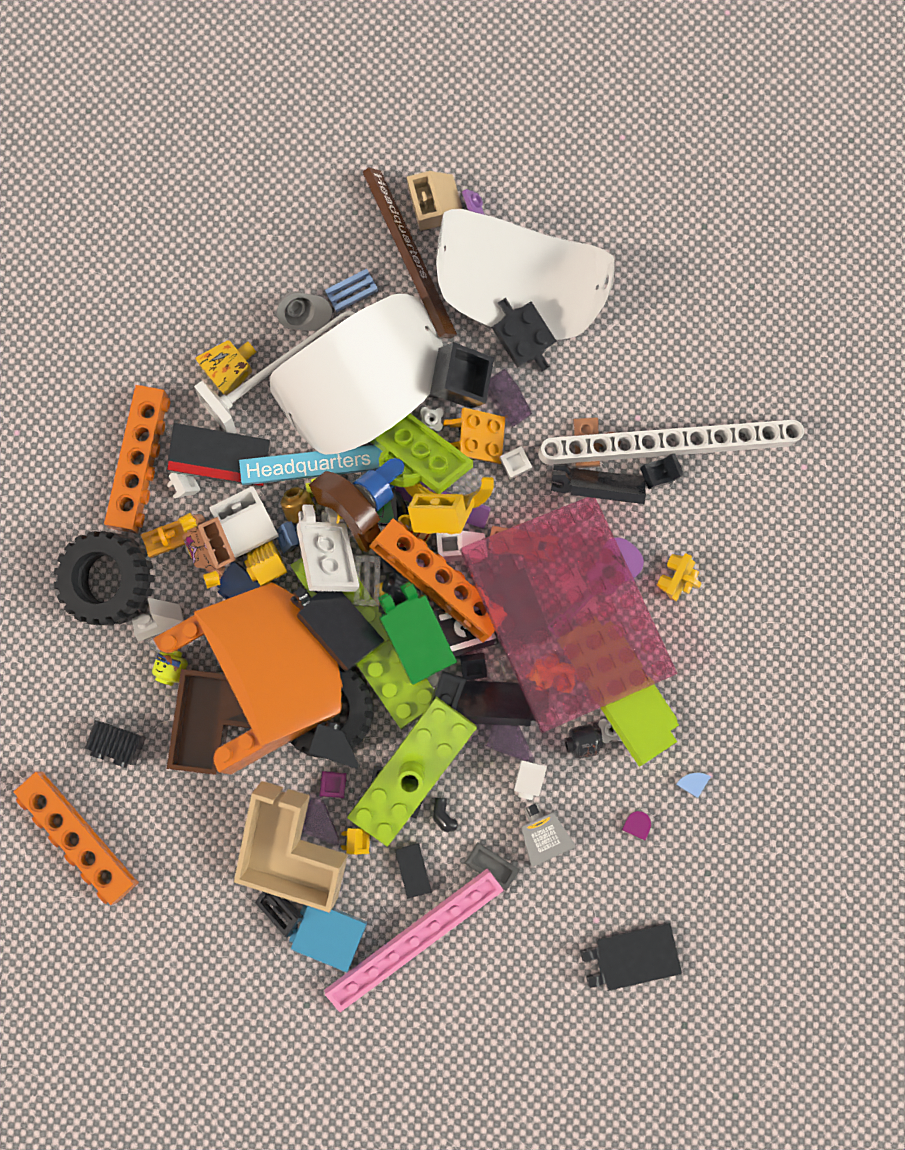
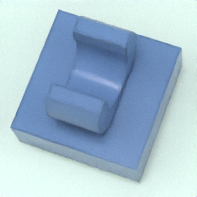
[276,521,300,554]

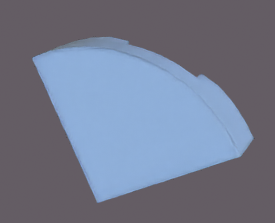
[676,773,711,798]

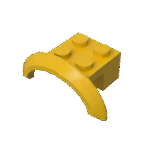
[404,477,494,534]

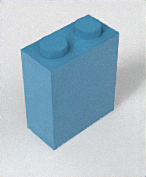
[289,905,368,972]

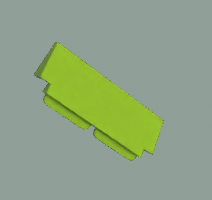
[556,616,679,767]

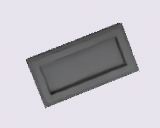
[464,842,520,891]

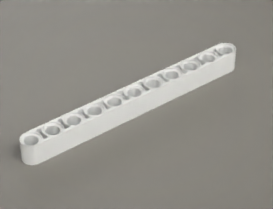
[538,420,804,465]

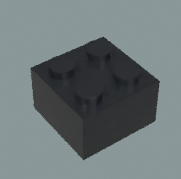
[430,342,494,409]

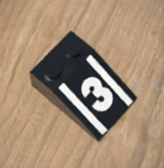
[434,606,499,659]

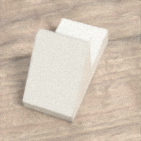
[132,598,184,642]

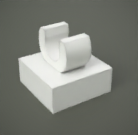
[167,473,200,498]

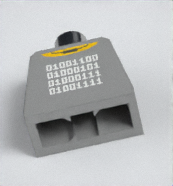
[521,803,576,867]

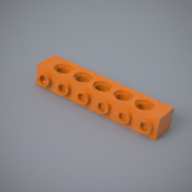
[104,385,171,534]
[369,519,507,642]
[13,771,139,905]

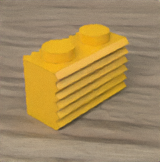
[244,540,287,586]

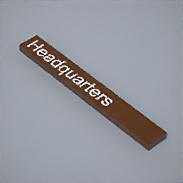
[363,167,457,339]

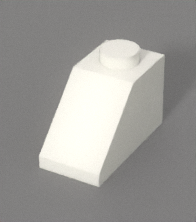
[514,761,547,800]

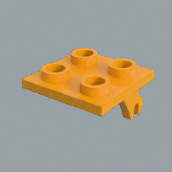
[443,407,505,464]

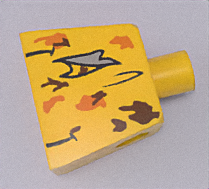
[195,340,257,395]

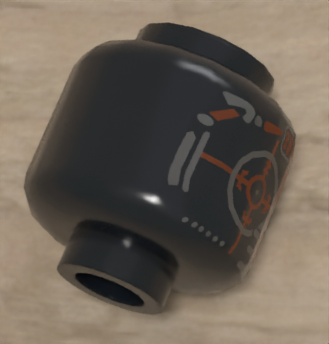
[564,724,603,759]

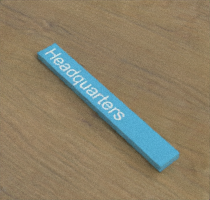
[239,445,383,485]

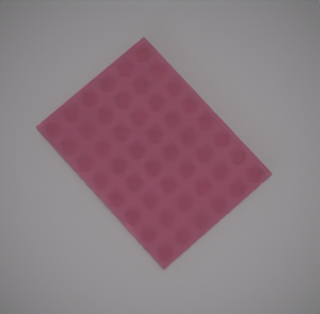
[460,497,678,733]

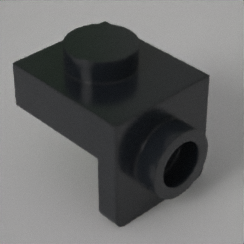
[640,453,684,489]

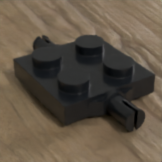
[491,298,557,372]

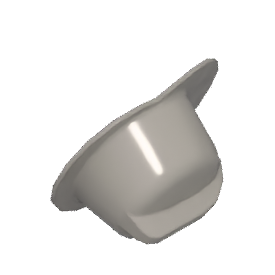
[277,291,332,331]

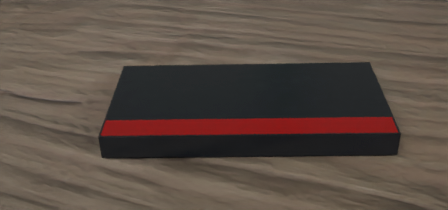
[166,423,270,488]

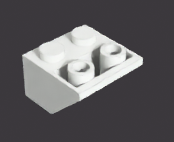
[209,486,279,558]

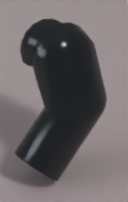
[433,797,458,833]

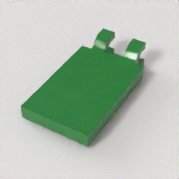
[377,582,457,685]

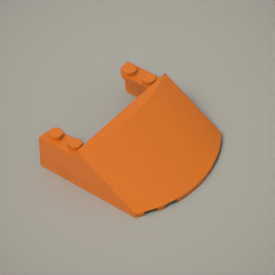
[153,583,342,775]

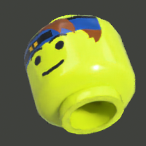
[152,650,188,686]

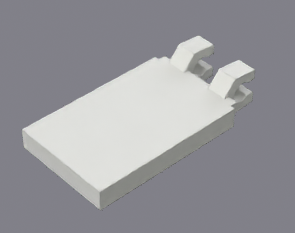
[296,504,359,592]

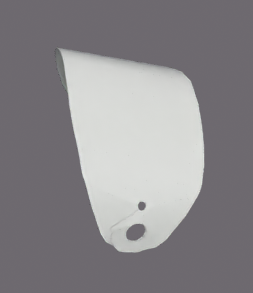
[436,209,614,340]
[270,294,443,455]

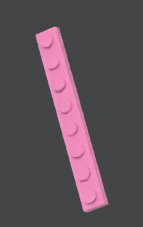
[324,868,504,1012]

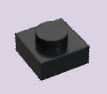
[460,653,487,680]

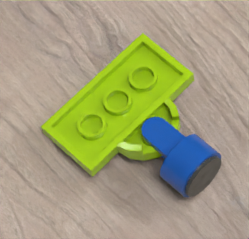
[352,413,473,512]

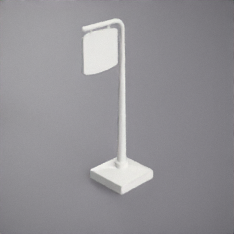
[194,311,355,433]

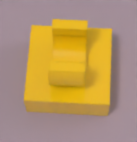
[341,828,370,855]

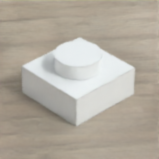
[499,446,532,479]

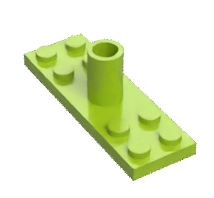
[347,697,477,847]

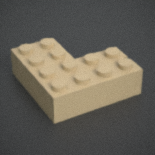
[234,781,348,913]

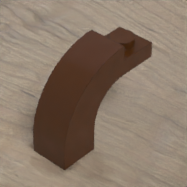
[308,471,381,552]

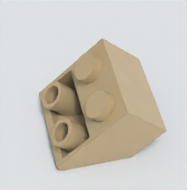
[407,171,463,231]

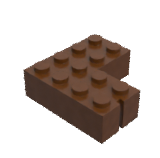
[166,669,252,775]

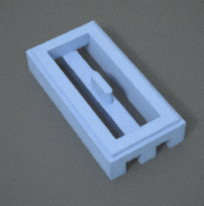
[325,269,378,313]

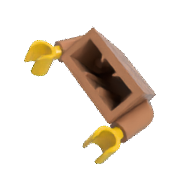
[178,513,236,589]

